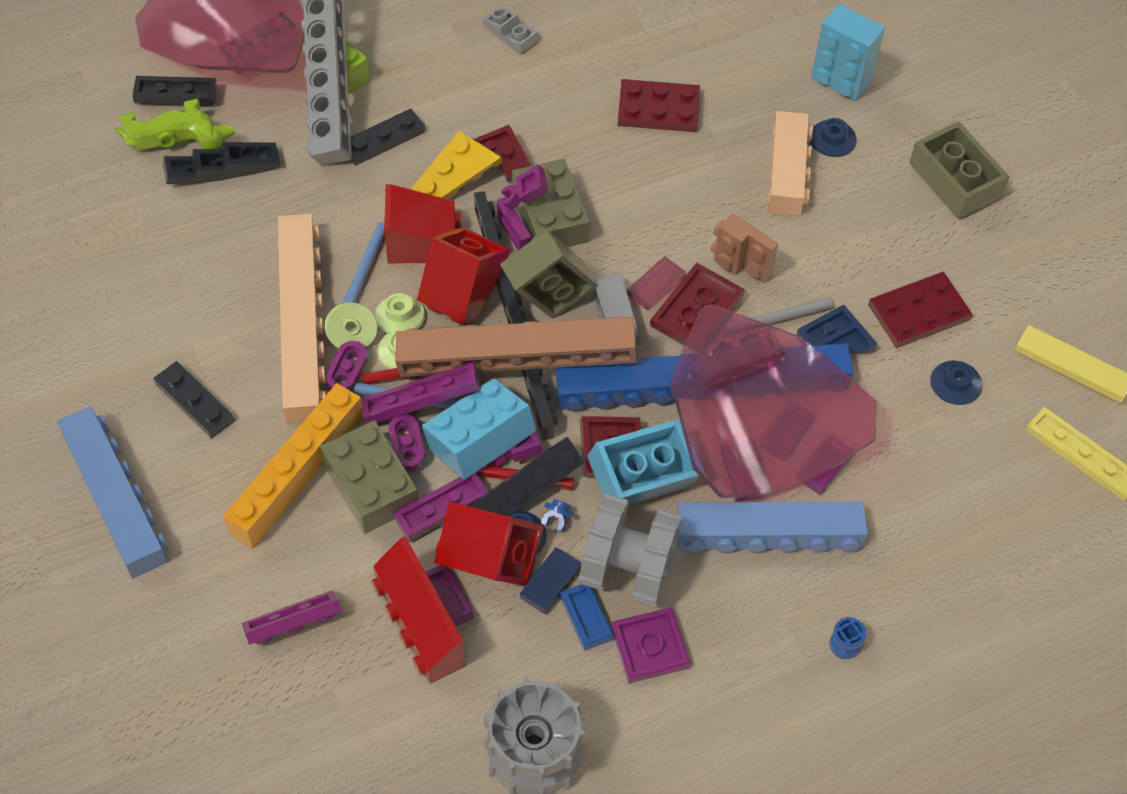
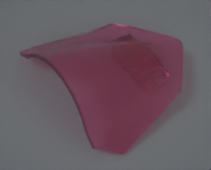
[135,0,305,74]
[670,305,877,498]

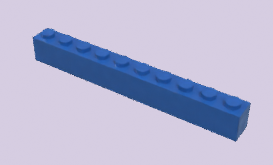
[555,344,854,411]

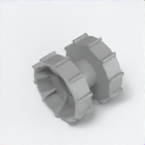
[578,493,682,607]
[484,677,586,794]

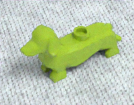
[114,99,235,151]

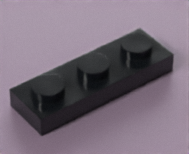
[132,76,217,105]
[351,108,425,166]
[153,361,234,439]

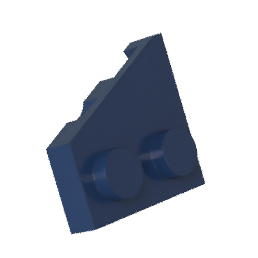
[796,304,877,353]

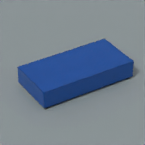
[560,584,614,651]

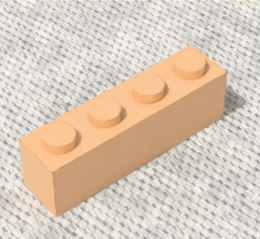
[768,111,813,216]

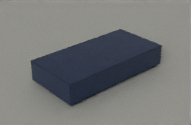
[520,547,581,615]

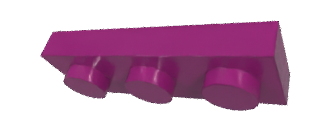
[393,473,488,542]
[241,590,341,645]

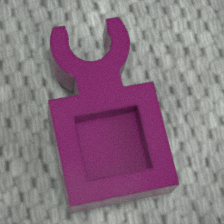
[501,164,548,210]
[492,432,543,466]

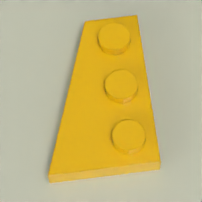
[411,131,503,199]

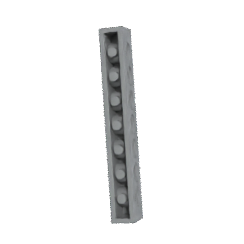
[300,0,352,166]

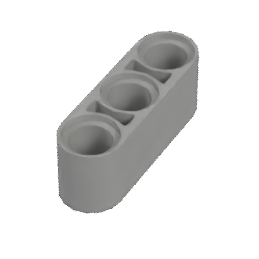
[592,273,639,345]

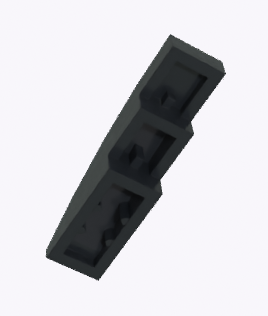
[163,142,280,184]

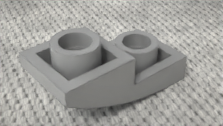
[483,6,540,53]

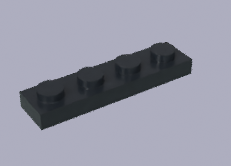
[469,437,585,516]

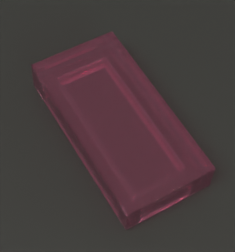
[627,256,686,310]

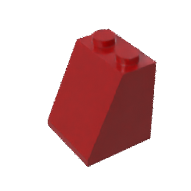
[384,184,461,264]
[417,227,510,324]
[434,502,544,586]

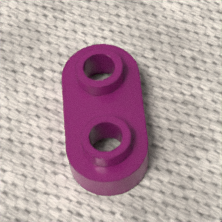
[326,341,368,391]
[389,414,425,472]

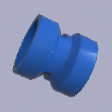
[829,617,866,659]

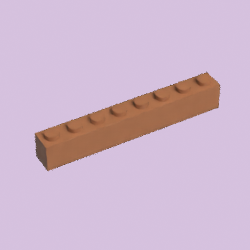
[395,316,636,377]

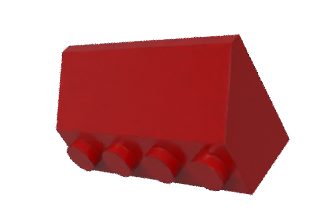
[371,536,465,684]

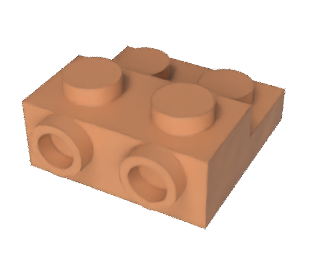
[710,213,779,283]

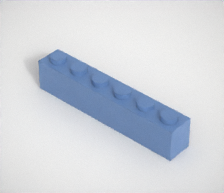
[57,406,168,579]
[676,502,867,553]

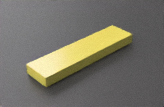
[1015,325,1127,403]
[1025,407,1127,502]

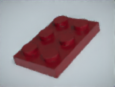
[617,79,700,132]
[650,262,745,354]
[868,271,973,349]

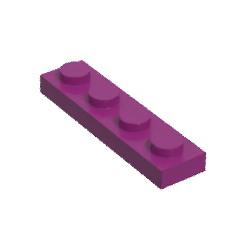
[362,362,480,424]

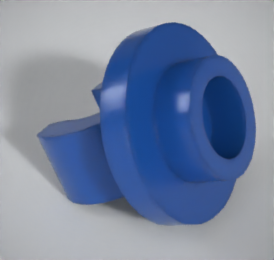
[542,499,574,532]

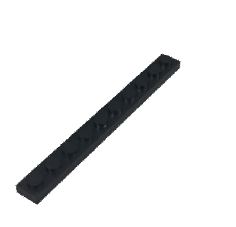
[474,191,558,441]

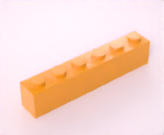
[223,383,363,549]

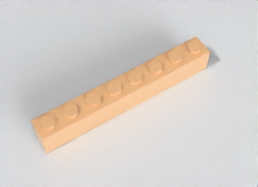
[278,214,326,424]

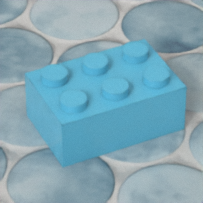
[811,4,885,101]
[422,378,536,480]
[587,419,701,505]

